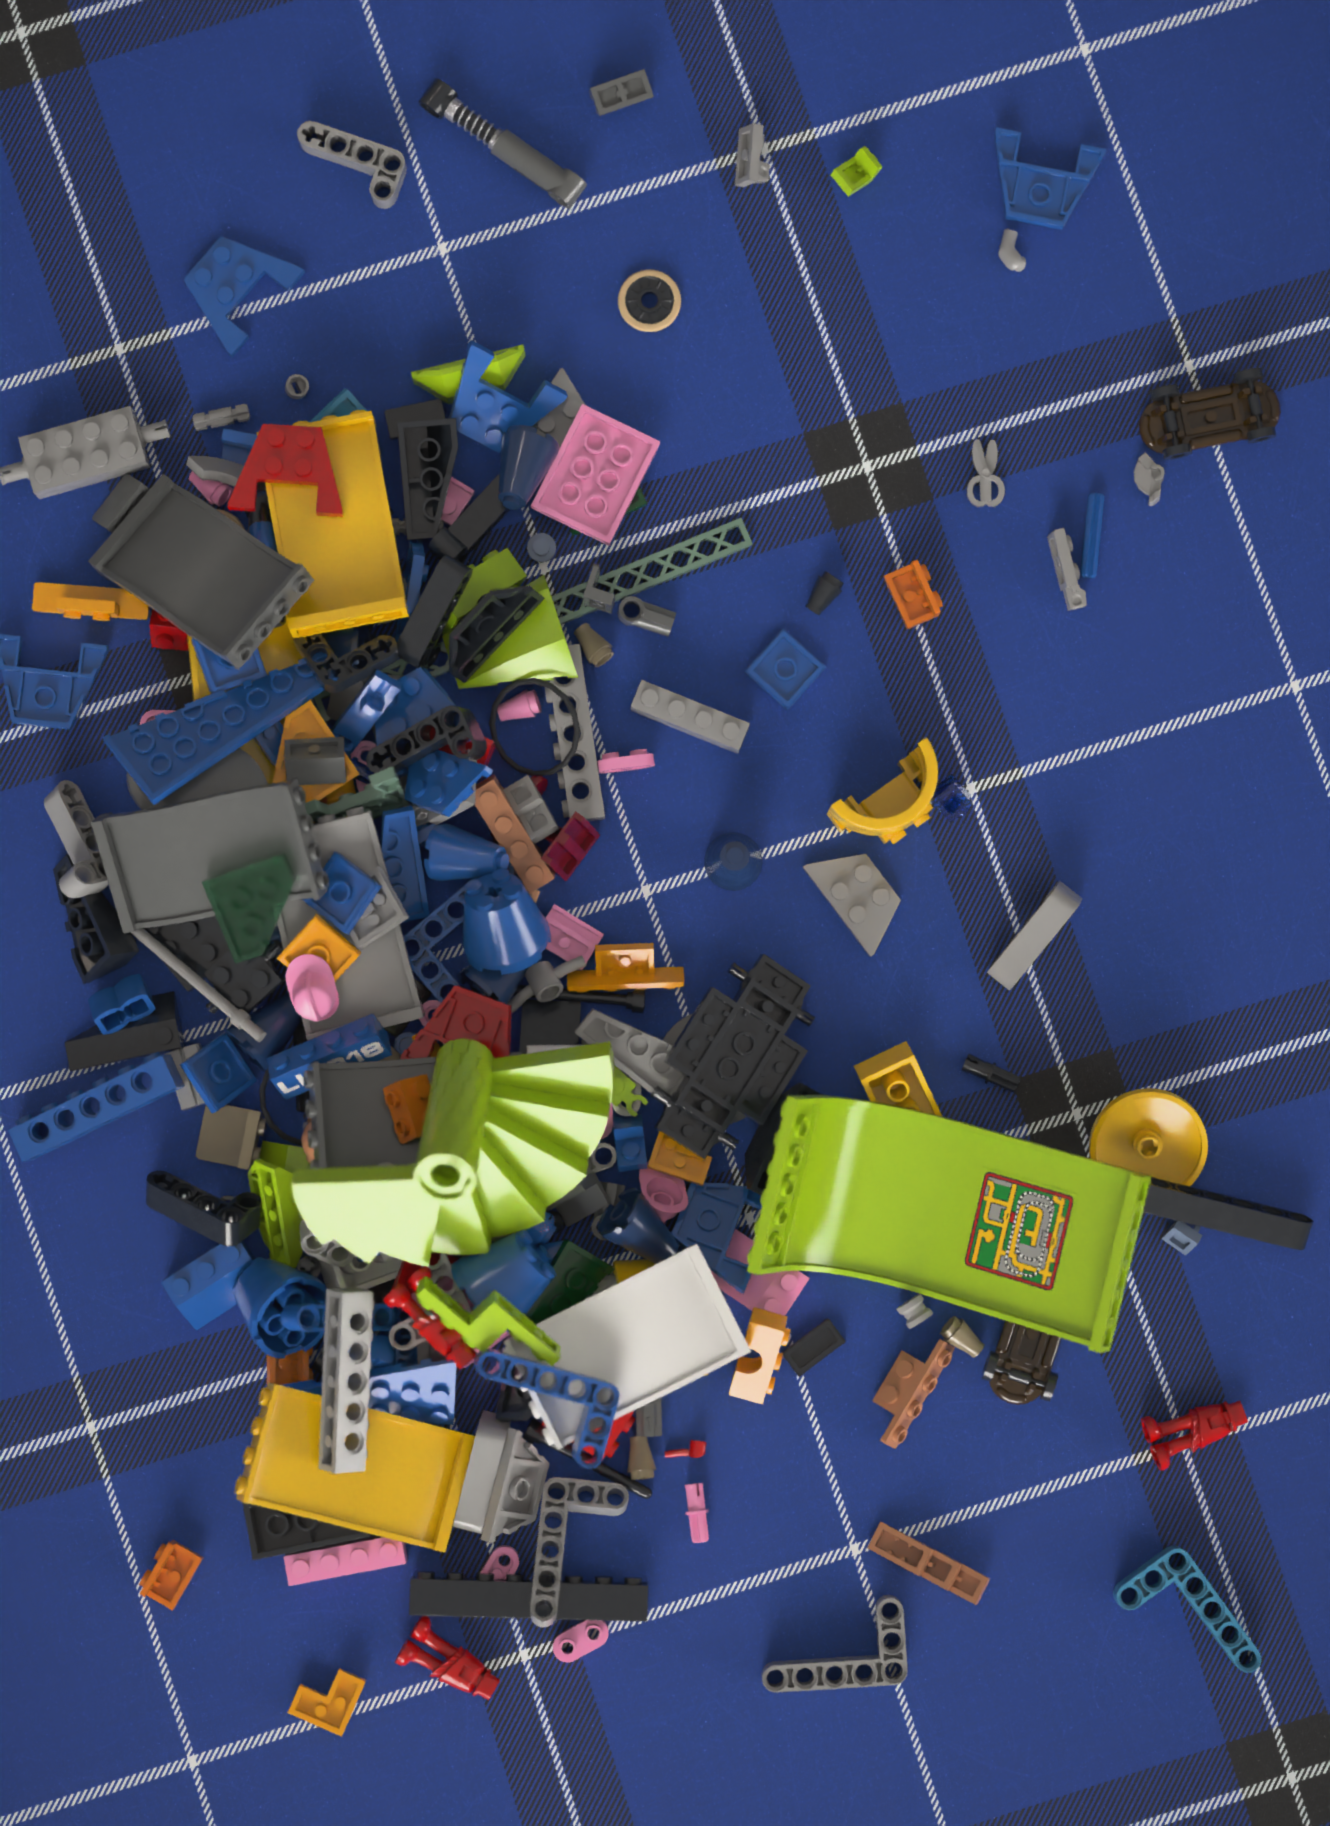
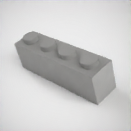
[631,680,750,754]

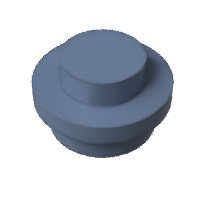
[527,533,556,562]

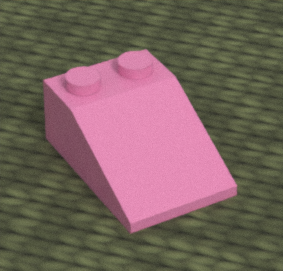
[710,1229,810,1316]

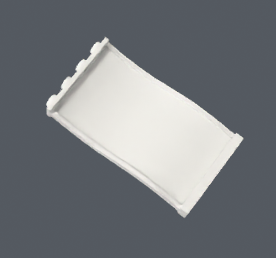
[502,1243,751,1450]

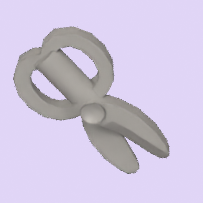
[967,439,1005,507]

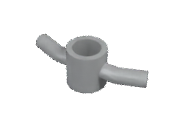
[508,956,586,1012]

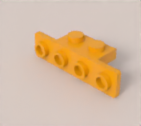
[32,582,149,621]
[567,943,684,993]

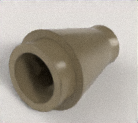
[574,623,614,667]
[940,1316,984,1358]
[627,1436,657,1480]

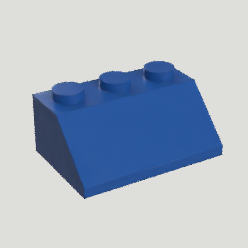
[161,1240,256,1331]

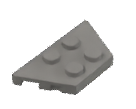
[532,368,585,449]
[803,854,901,957]
[480,1428,550,1543]

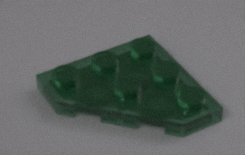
[202,852,296,964]

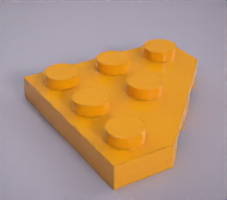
[273,700,359,803]

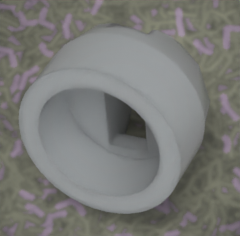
[285,374,309,400]

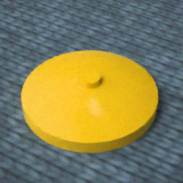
[1089,1088,1208,1186]

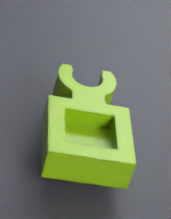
[611,1066,648,1117]

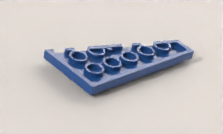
[282,1358,457,1425]

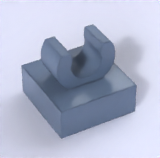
[1162,1220,1203,1256]

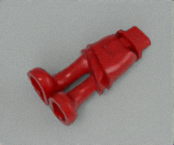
[383,1266,477,1369]
[1141,1400,1248,1471]
[394,1616,500,1700]

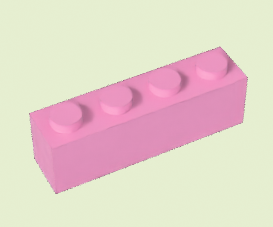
[283,1536,408,1586]

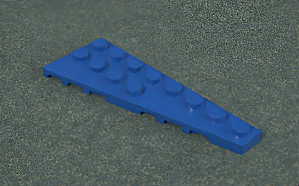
[103,652,338,805]

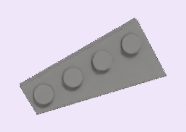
[574,1008,686,1095]

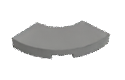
[186,456,266,490]

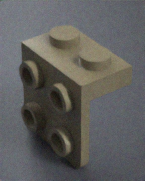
[196,1105,267,1170]

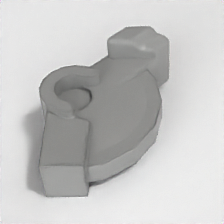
[1134,452,1165,506]

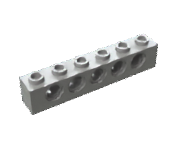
[545,644,605,822]
[318,1287,374,1474]

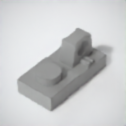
[735,123,770,187]

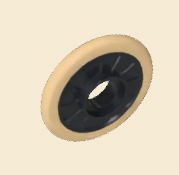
[618,270,681,332]

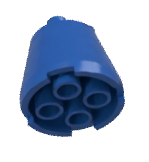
[463,868,551,975]
[451,1230,556,1333]
[232,1257,328,1358]

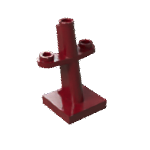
[491,775,600,881]

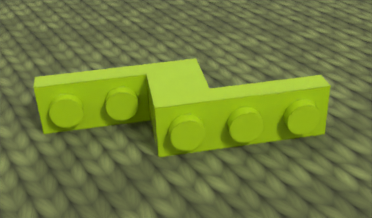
[416,1276,561,1366]

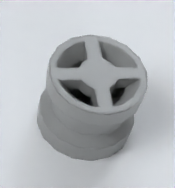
[896,1294,933,1329]

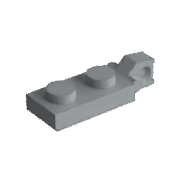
[1047,528,1087,611]

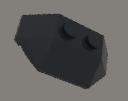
[449,586,545,683]
[744,1082,823,1196]

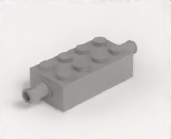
[0,406,171,499]

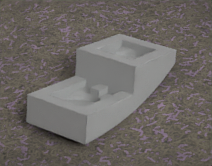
[503,775,560,844]

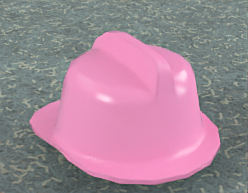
[286,954,339,1022]
[639,1161,688,1223]

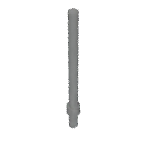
[131,928,266,1042]

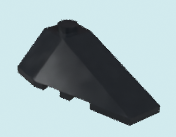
[397,418,458,540]
[53,854,139,984]
[65,991,185,1071]

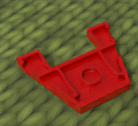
[227,424,344,517]
[400,985,512,1059]

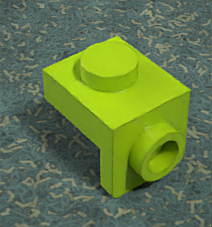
[830,146,882,197]

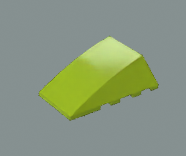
[442,575,578,689]

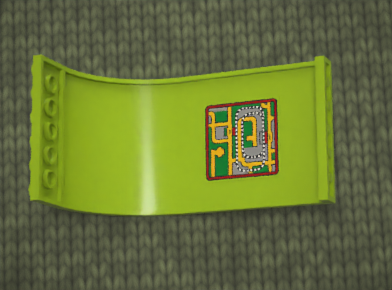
[747,1095,1151,1353]

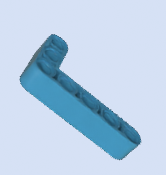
[1113,1545,1261,1673]

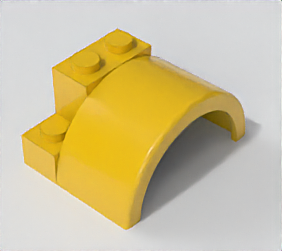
[827,737,938,844]

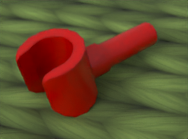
[664,1440,706,1458]

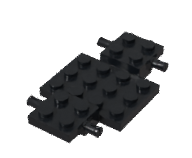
[143,905,285,1014]
[651,954,815,1159]

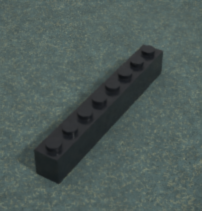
[409,1571,648,1622]

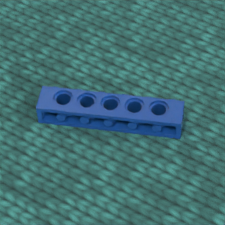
[8,1052,185,1162]

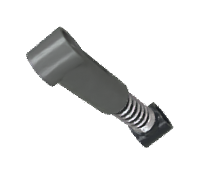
[418,78,587,209]

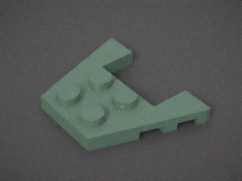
[305,767,408,822]

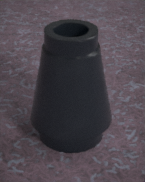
[805,571,844,616]

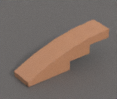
[867,1522,990,1605]

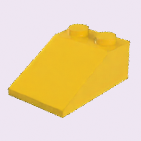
[854,1041,942,1116]

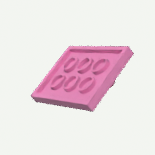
[531,404,660,546]

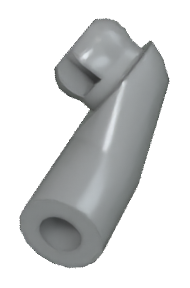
[998,229,1026,272]

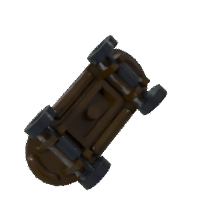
[1139,367,1281,460]
[981,1320,1061,1405]

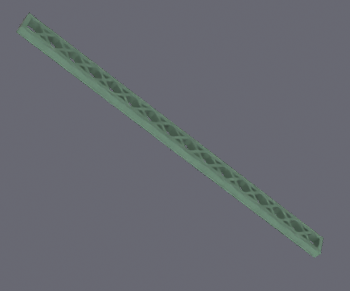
[314,518,752,723]

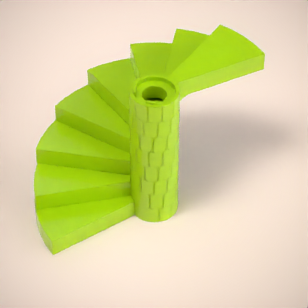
[291,1038,614,1267]

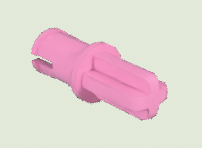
[684,1483,709,1543]

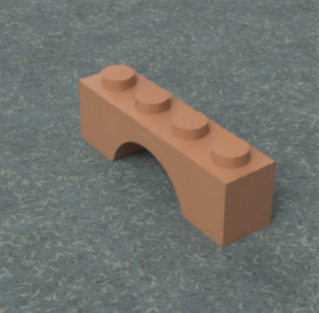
[475,774,555,893]

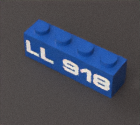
[267,1013,392,1100]

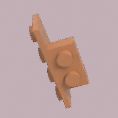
[872,1339,955,1449]

